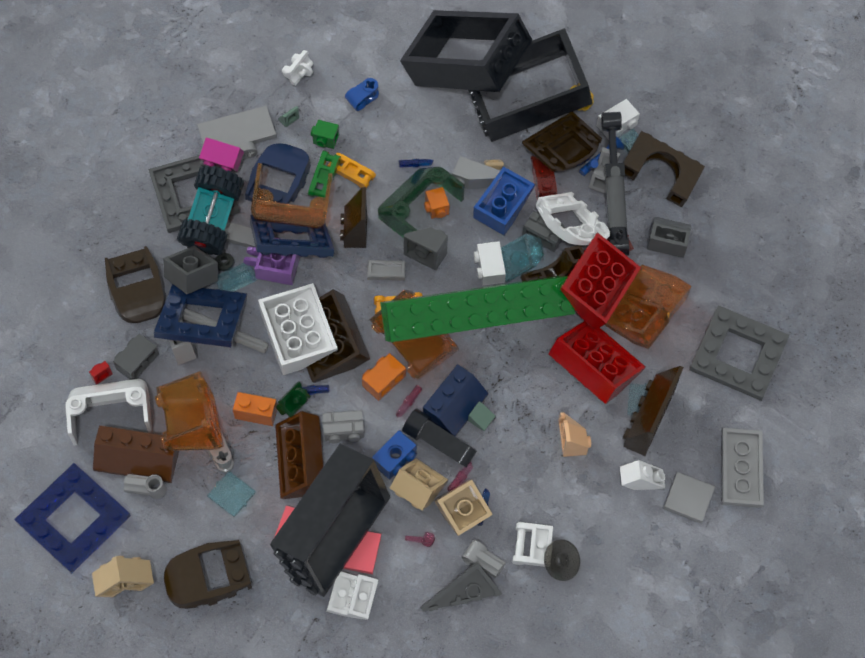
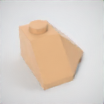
[558,412,591,457]

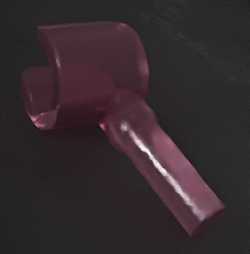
[405,532,435,547]

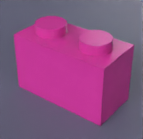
[199,137,244,172]

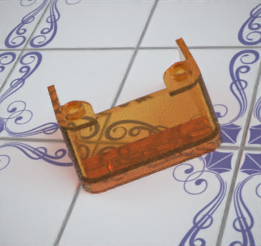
[251,163,332,228]

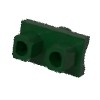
[276,381,311,417]

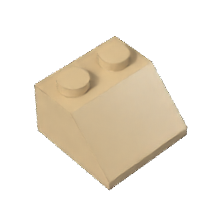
[390,458,448,510]
[435,480,493,536]

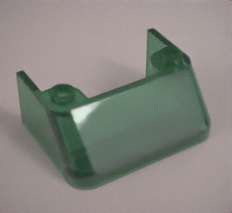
[378,167,465,238]

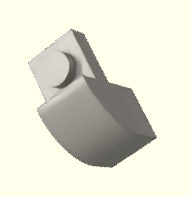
[589,147,620,194]

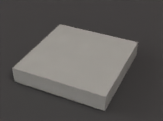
[663,472,715,524]

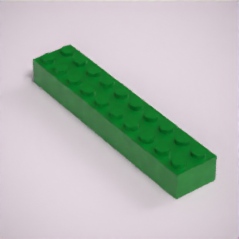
[380,276,575,342]

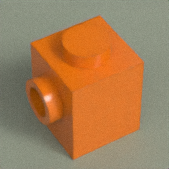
[424,187,450,219]

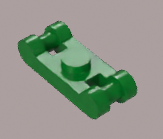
[308,150,341,201]

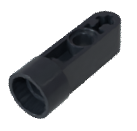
[402,408,477,468]

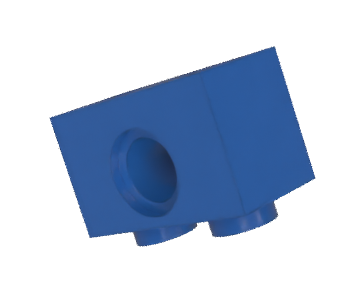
[372,430,417,480]

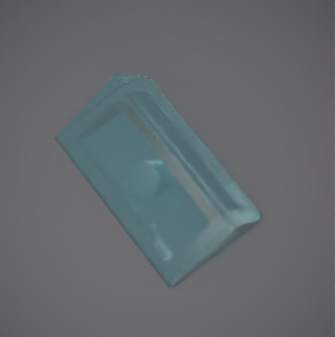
[215,263,257,292]

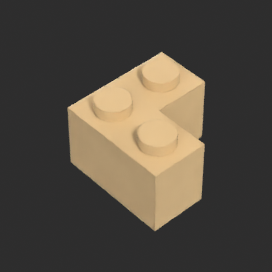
[92,556,154,598]

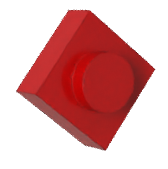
[89,361,112,385]

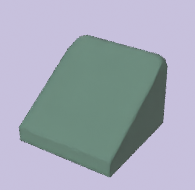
[278,106,299,127]
[468,401,495,431]

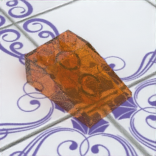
[624,265,692,323]
[605,294,670,349]

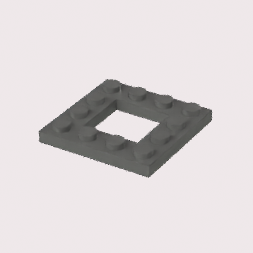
[148,155,240,233]
[690,305,789,401]

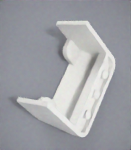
[66,379,153,446]

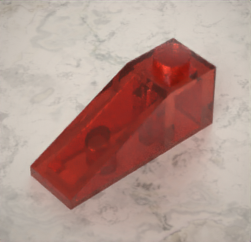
[530,156,557,200]

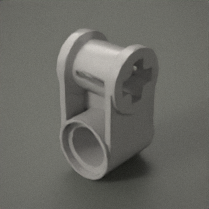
[203,433,234,473]

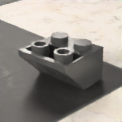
[647,217,691,258]

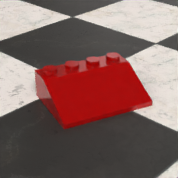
[560,232,641,330]
[548,321,646,404]

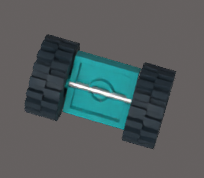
[177,166,244,255]

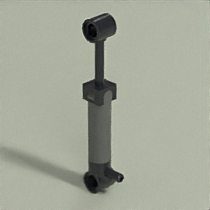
[601,112,629,256]

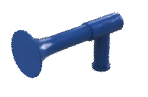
[579,136,624,176]

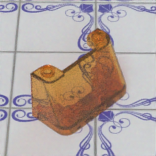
[369,290,459,379]
[155,371,224,451]

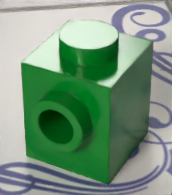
[311,119,339,149]

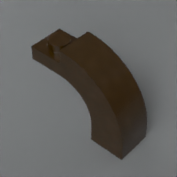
[520,245,584,281]

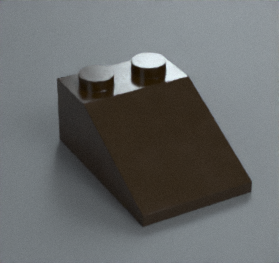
[340,187,367,248]

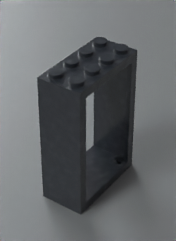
[400,10,532,92]
[468,28,593,142]
[270,443,391,597]

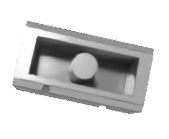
[323,410,364,444]

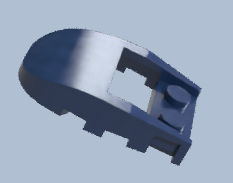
[245,143,311,213]

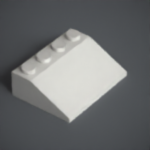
[258,283,338,375]

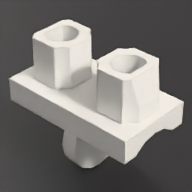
[282,50,313,86]

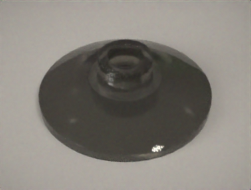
[544,540,580,581]

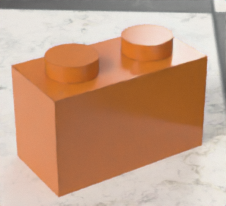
[362,353,406,401]
[233,392,277,426]

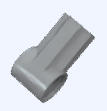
[124,474,166,499]
[461,540,505,578]

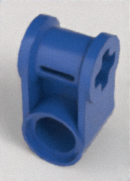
[345,78,379,111]

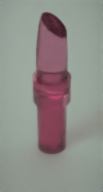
[396,385,422,417]
[447,461,473,492]

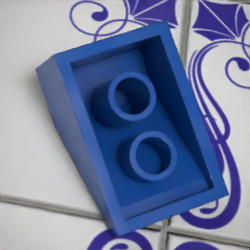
[473,167,535,236]

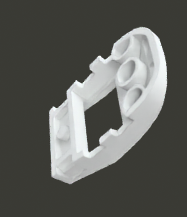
[536,192,610,245]

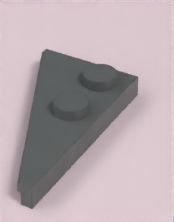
[420,562,502,612]

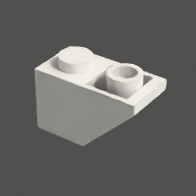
[620,460,665,490]

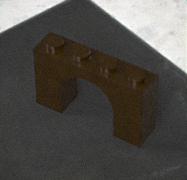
[623,131,705,207]

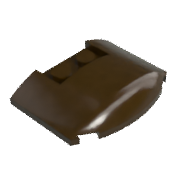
[522,112,602,171]

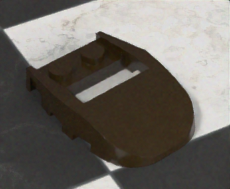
[105,246,166,323]
[164,540,252,609]

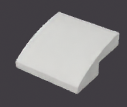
[326,572,378,620]

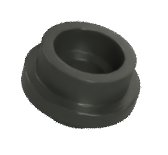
[215,253,234,271]

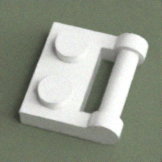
[512,522,553,567]

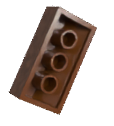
[275,411,323,499]
[93,425,181,483]

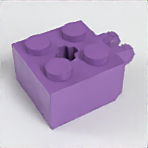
[243,238,301,285]

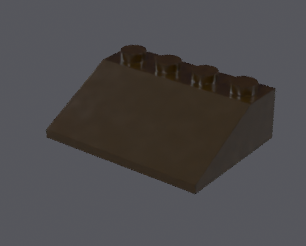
[306,289,370,383]
[622,366,684,456]

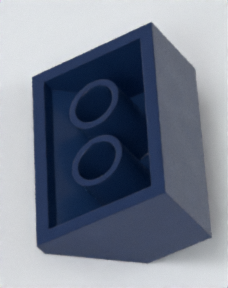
[423,364,488,437]

